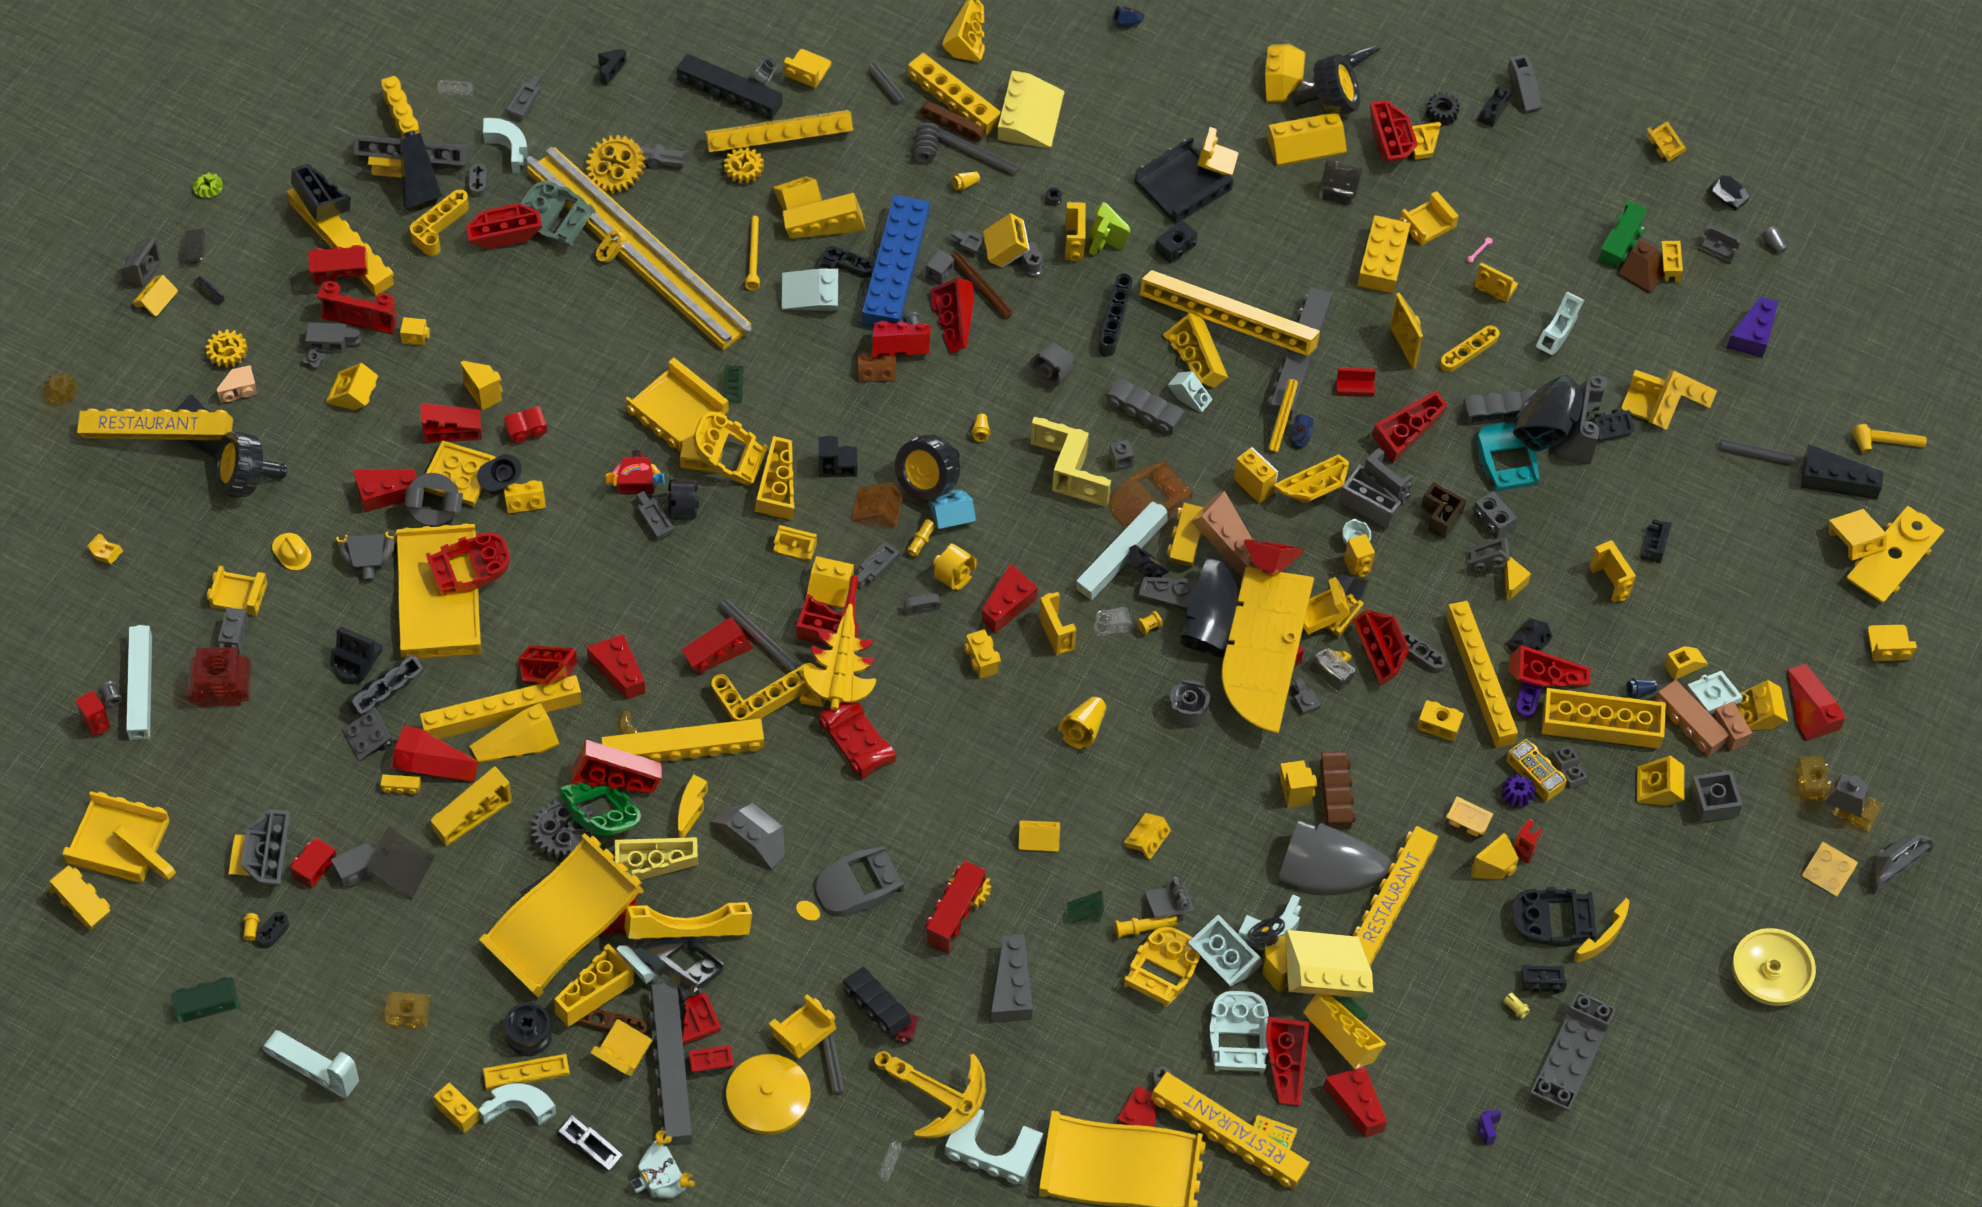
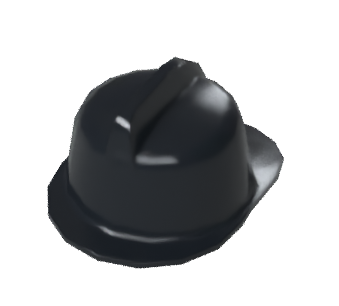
[477,454,522,491]

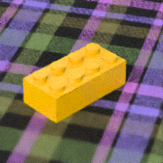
[1357,215,1411,294]

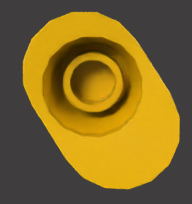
[272,533,311,571]

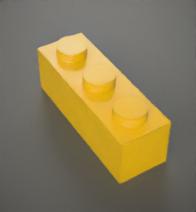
[381,774,421,795]

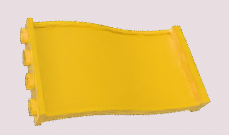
[396,523,482,659]
[479,833,644,998]
[1039,1111,1205,1207]

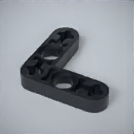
[815,246,875,278]

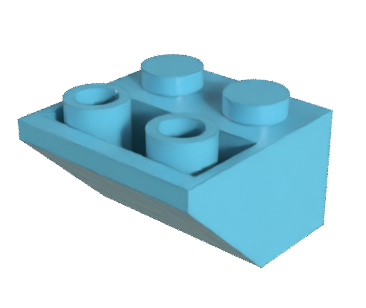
[928,490,976,529]

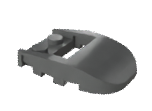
[816,846,904,917]

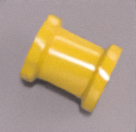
[1137,611,1163,635]

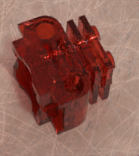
[188,647,252,707]

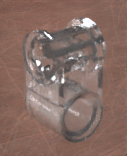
[1094,607,1133,636]

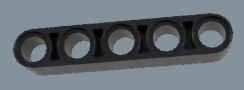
[1099,273,1132,357]

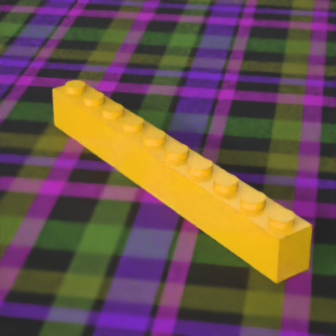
[1139,270,1320,356]

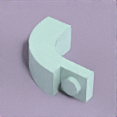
[483,118,528,173]
[1536,292,1584,355]
[1238,895,1301,947]
[478,1084,556,1125]

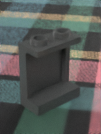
[1364,448,1413,503]

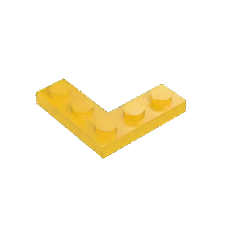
[1648,370,1717,430]

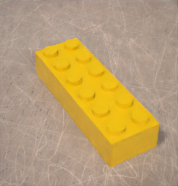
[1541,688,1666,749]

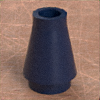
[1626,678,1657,698]

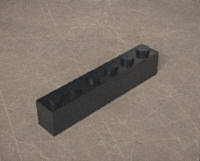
[676,53,783,120]

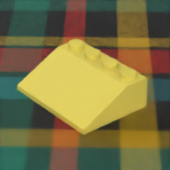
[998,71,1064,149]
[1285,930,1373,998]

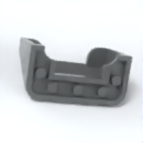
[1554,376,1607,464]

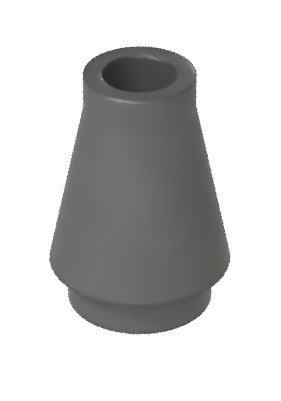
[1762,226,1787,254]

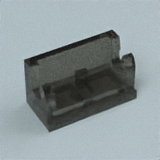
[1309,646,1356,693]

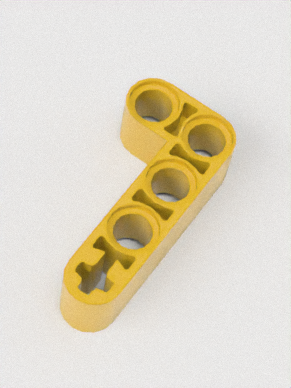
[410,190,469,256]

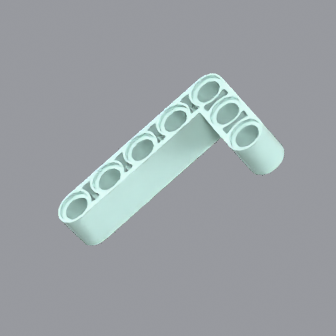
[262,1030,359,1098]

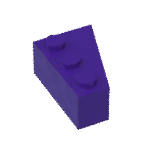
[1727,297,1778,358]

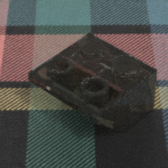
[1318,160,1362,207]

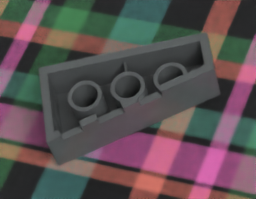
[991,934,1033,1023]

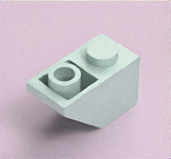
[1168,371,1213,412]

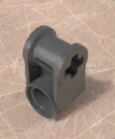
[748,56,777,86]
[1018,241,1042,277]

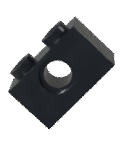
[1155,220,1198,263]

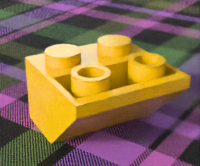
[1737,680,1788,730]

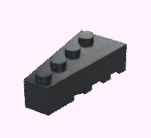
[1801,444,1883,500]

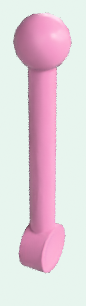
[1467,238,1492,263]

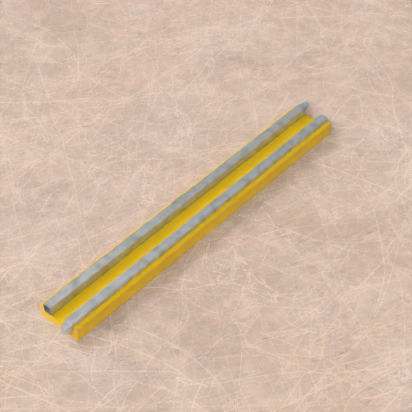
[527,147,751,350]

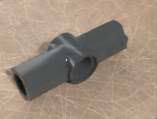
[628,144,685,169]

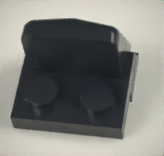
[330,626,383,683]

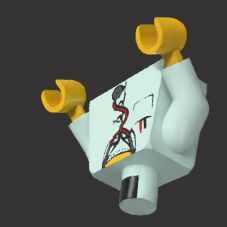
[631,1130,695,1199]

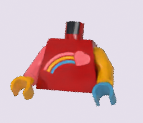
[605,450,665,494]

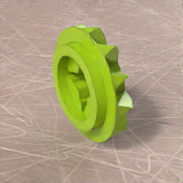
[192,172,223,198]

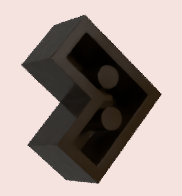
[1421,482,1466,539]

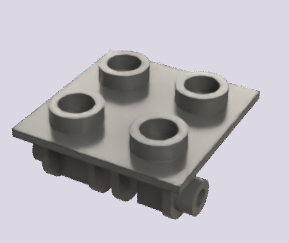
[343,707,392,761]
[1145,877,1195,918]

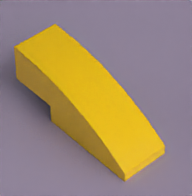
[678,775,708,838]

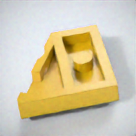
[1412,122,1441,160]

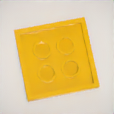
[424,440,496,506]

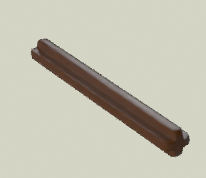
[951,251,1013,319]

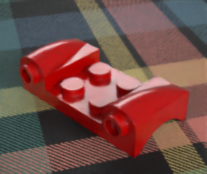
[317,281,398,335]
[818,702,896,780]

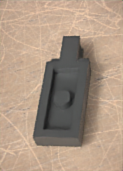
[506,75,541,120]
[637,491,674,540]
[857,541,900,589]

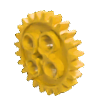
[586,135,645,194]

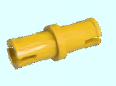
[906,520,936,557]

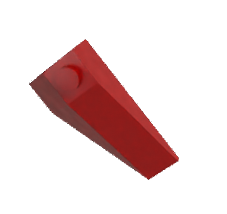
[1244,539,1304,575]

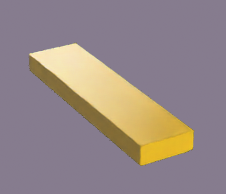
[483,1054,570,1091]

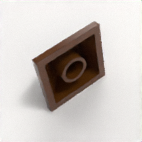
[1618,239,1665,294]

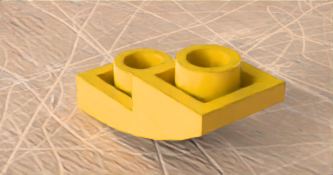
[229,834,250,876]

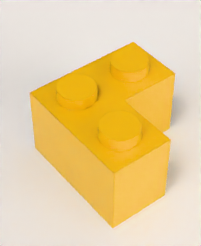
[1279,760,1317,808]

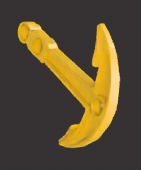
[875,1051,986,1138]

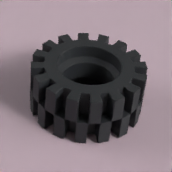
[1426,92,1460,126]

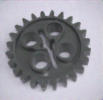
[531,799,597,860]

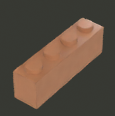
[1655,680,1729,757]

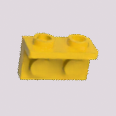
[368,156,402,178]

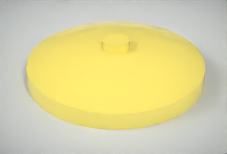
[1732,928,1816,1006]

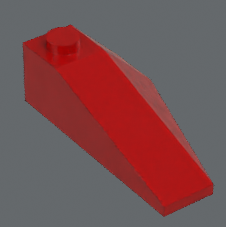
[930,278,974,353]
[1509,645,1590,686]
[1788,664,1846,741]
[391,725,479,781]
[1265,1017,1309,1106]

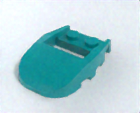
[1476,423,1539,492]

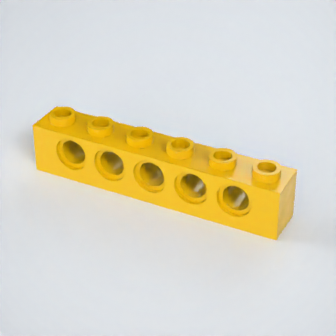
[908,53,1002,136]

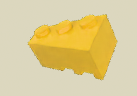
[48,865,111,931]

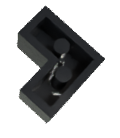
[818,436,858,477]

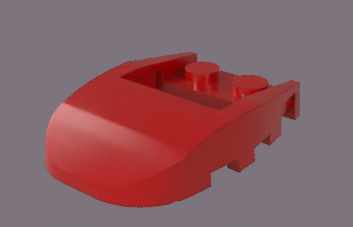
[426,532,510,595]

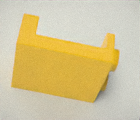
[1400,191,1459,246]
[1065,202,1086,261]
[1829,509,1887,560]
[1589,540,1636,603]
[207,566,268,616]
[1303,577,1350,635]
[1039,592,1076,656]
[769,995,836,1059]

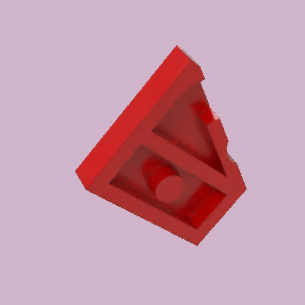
[682,992,721,1045]
[1117,1086,1156,1127]

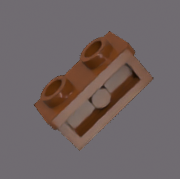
[858,353,896,381]

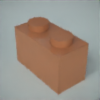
[1713,701,1752,751]

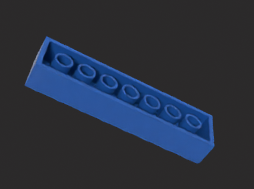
[862,195,930,327]

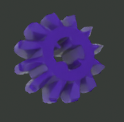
[1501,773,1535,809]

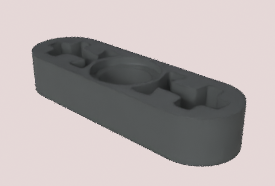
[1402,631,1446,673]

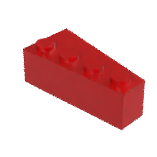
[1371,391,1447,464]
[571,740,661,793]
[925,860,987,954]

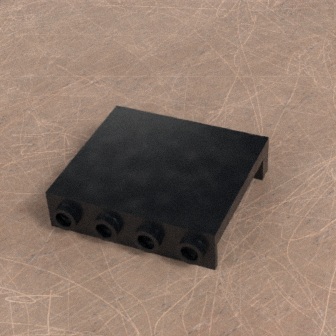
[1135,137,1234,224]

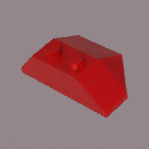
[1370,100,1418,161]
[466,203,543,249]
[1352,609,1409,685]
[518,645,577,685]

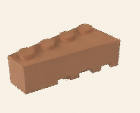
[1191,491,1258,577]

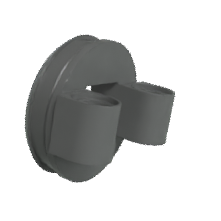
[404,473,463,525]

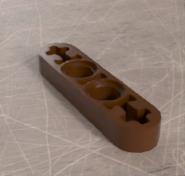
[920,102,985,142]
[574,1008,647,1035]

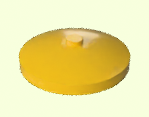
[726,1054,811,1135]

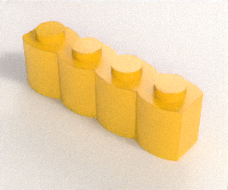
[382,76,419,138]

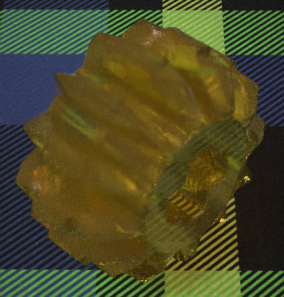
[44,371,77,404]

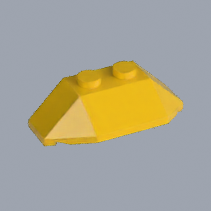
[1265,44,1305,103]
[1273,454,1349,503]

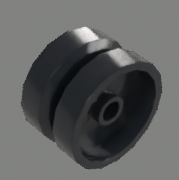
[505,1002,552,1056]

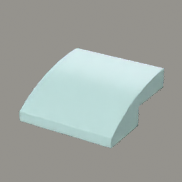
[617,946,661,985]

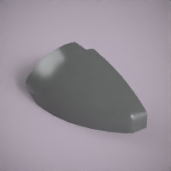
[1278,820,1392,895]

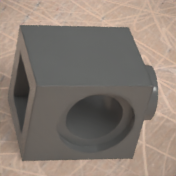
[926,251,954,284]
[1109,440,1134,472]

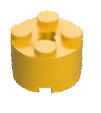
[933,544,977,590]

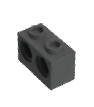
[1473,491,1518,539]

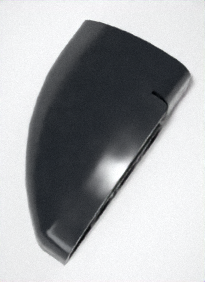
[1513,375,1583,452]
[1180,555,1243,658]

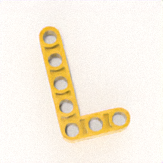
[711,663,817,722]

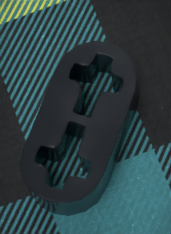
[256,912,289,948]

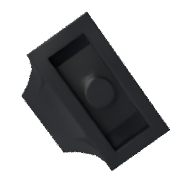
[1709,175,1749,211]
[1337,573,1369,601]

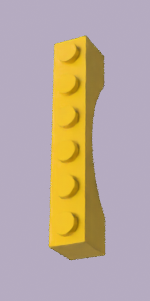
[624,903,752,939]

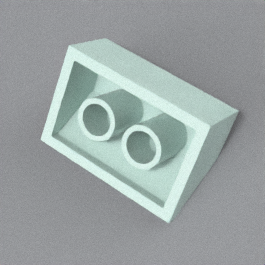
[1188,915,1263,986]

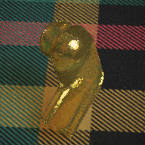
[619,711,638,735]

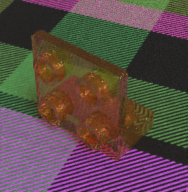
[852,482,903,528]

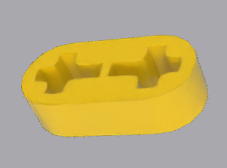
[596,230,626,263]

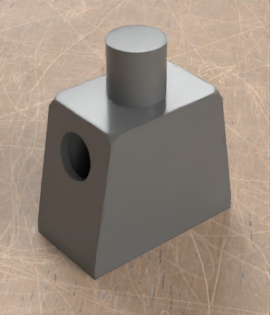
[1825,774,1869,817]

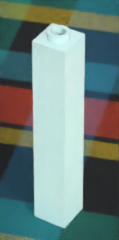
[1076,501,1168,600]
[127,625,152,740]

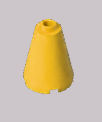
[1058,697,1106,749]

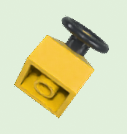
[1247,918,1288,993]

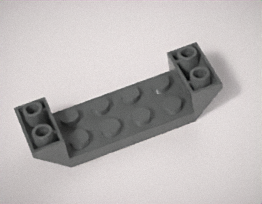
[1530,991,1616,1112]

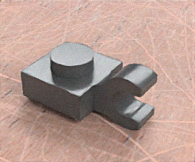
[950,229,985,255]
[1293,678,1321,715]

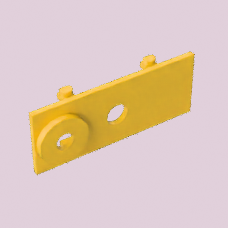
[1846,506,1945,603]

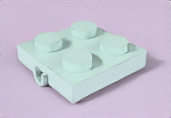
[1687,671,1743,715]

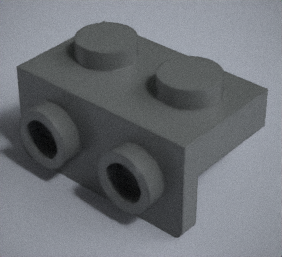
[1467,537,1510,571]

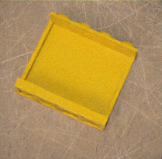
[626,358,729,452]
[62,791,170,883]

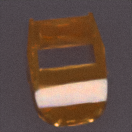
[1110,460,1193,527]

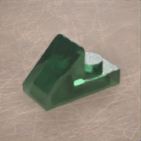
[1067,891,1104,924]

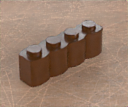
[1320,751,1356,829]

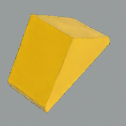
[1504,557,1531,600]

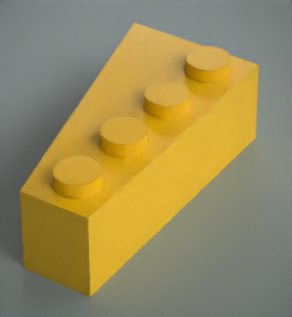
[1303,994,1386,1069]

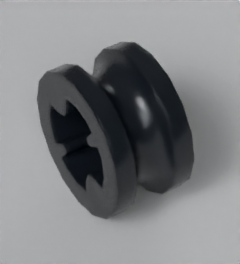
[1045,187,1062,206]

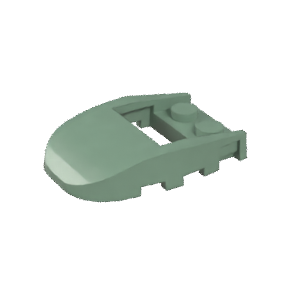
[521,181,596,246]

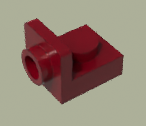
[893,1014,919,1043]

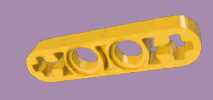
[1440,326,1499,372]
[112,825,176,881]

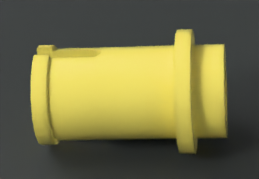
[1503,993,1530,1019]

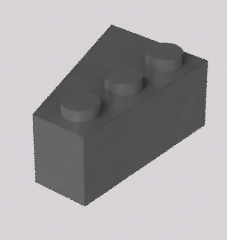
[1338,464,1401,529]

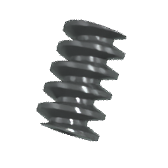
[913,123,939,164]

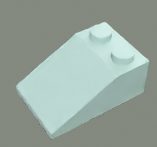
[782,269,838,311]

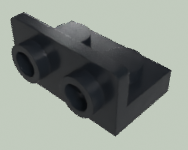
[1589,408,1635,441]

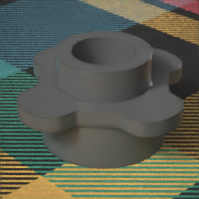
[303,349,325,369]

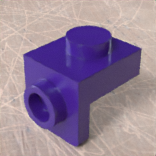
[1478,1110,1502,1146]

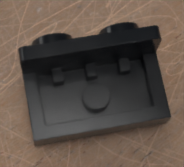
[1129,545,1169,578]
[1507,618,1553,651]
[1522,965,1567,994]

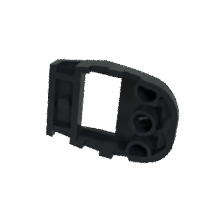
[1512,887,1597,946]
[635,936,724,993]

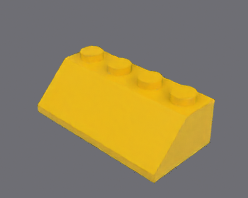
[1267,113,1347,166]

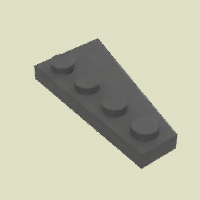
[1139,577,1198,610]

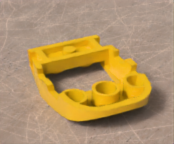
[694,412,768,486]
[1124,927,1201,1008]

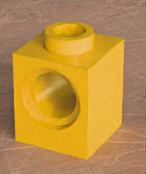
[400,317,430,346]

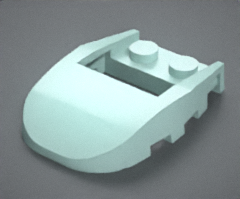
[1210,991,1269,1073]

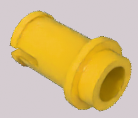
[243,913,260,941]

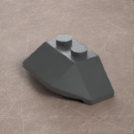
[711,803,785,871]
[241,809,290,886]
[1872,835,1936,894]

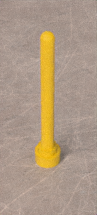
[745,216,760,290]

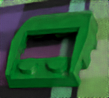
[560,783,641,836]

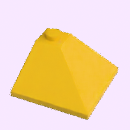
[1389,293,1423,369]

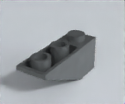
[1507,54,1543,112]

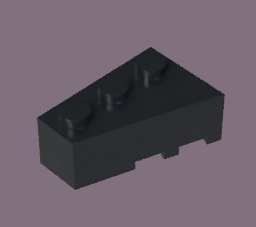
[291,163,351,222]

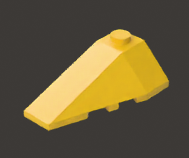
[942,0,984,62]
[470,703,560,763]

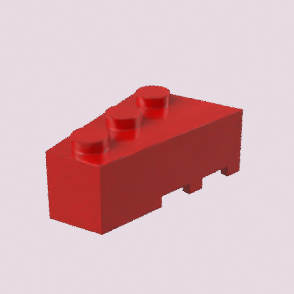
[308,245,369,286]
[353,469,417,513]
[682,617,754,674]

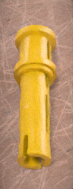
[1114,915,1177,939]

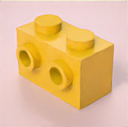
[964,629,1001,679]

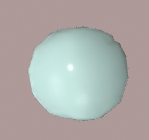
[1342,519,1371,545]

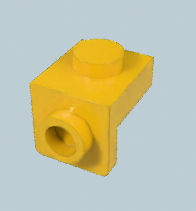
[87,534,123,564]

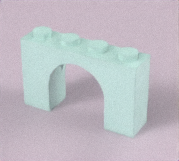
[945,1108,1043,1185]

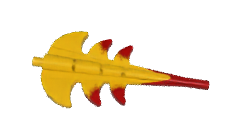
[803,575,876,711]

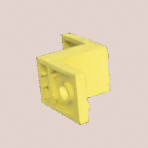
[1030,417,1111,507]

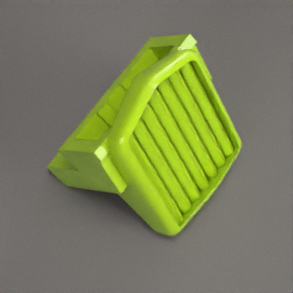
[1089,202,1130,256]

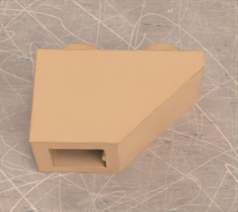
[217,365,258,403]

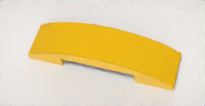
[1573,898,1629,963]

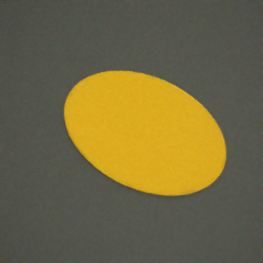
[796,901,820,921]

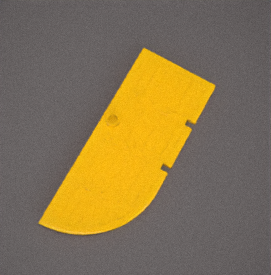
[1222,567,1314,734]

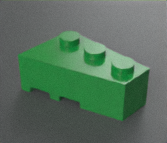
[1598,200,1647,269]

